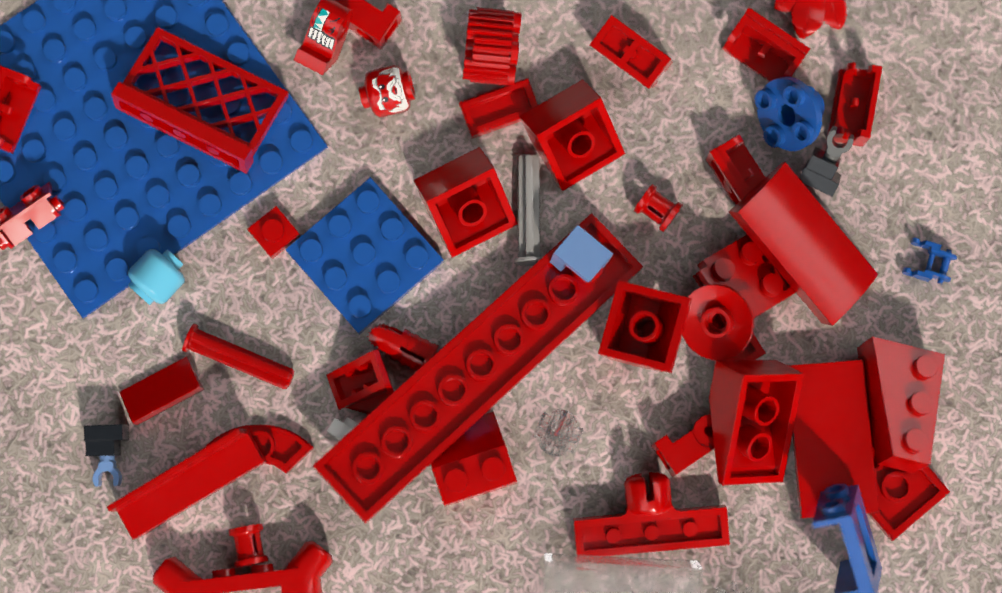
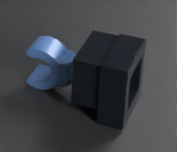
[84,424,129,487]

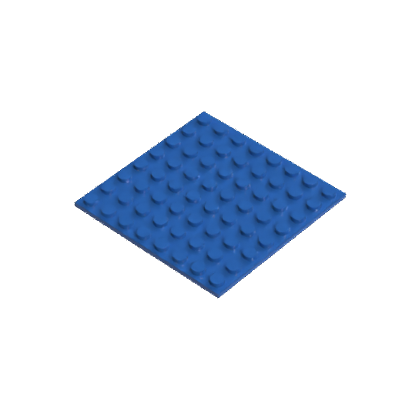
[0,0,328,319]

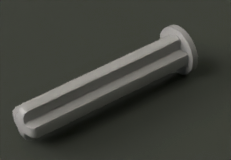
[514,154,541,266]

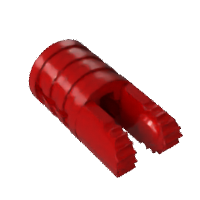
[367,323,439,371]

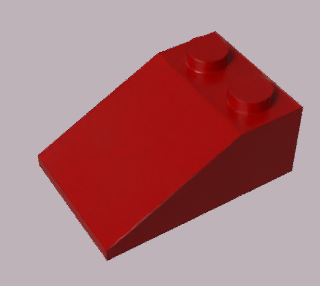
[709,360,804,485]

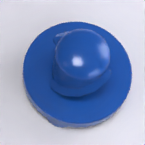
[754,77,825,151]

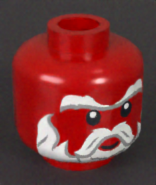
[359,65,416,118]

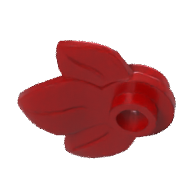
[774,0,847,39]

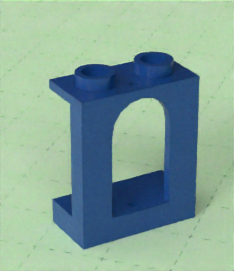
[812,484,882,593]

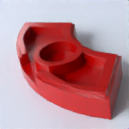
[206,424,314,474]

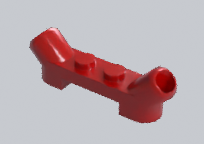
[153,540,333,593]

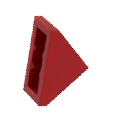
[326,349,394,414]

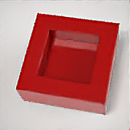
[247,206,301,259]

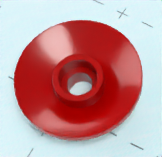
[682,284,754,361]

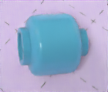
[128,249,185,305]

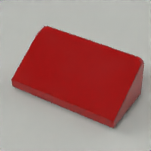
[120,356,204,425]

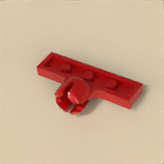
[573,472,730,559]

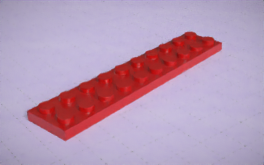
[313,213,643,524]

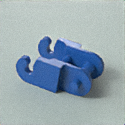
[902,238,957,284]

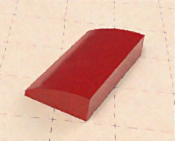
[728,162,878,326]

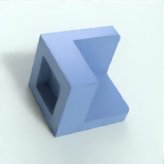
[550,225,613,282]

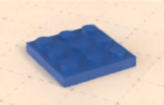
[285,177,444,335]

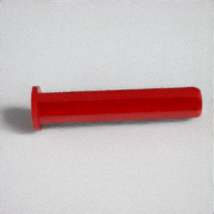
[182,323,295,389]

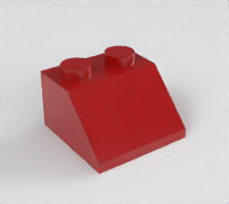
[519,79,625,191]
[413,147,518,258]
[598,280,692,373]
[431,411,517,507]

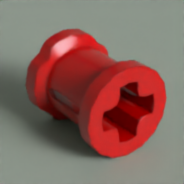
[633,184,683,232]
[228,524,269,568]

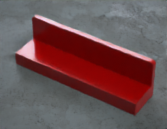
[106,428,267,540]

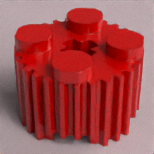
[463,7,522,86]

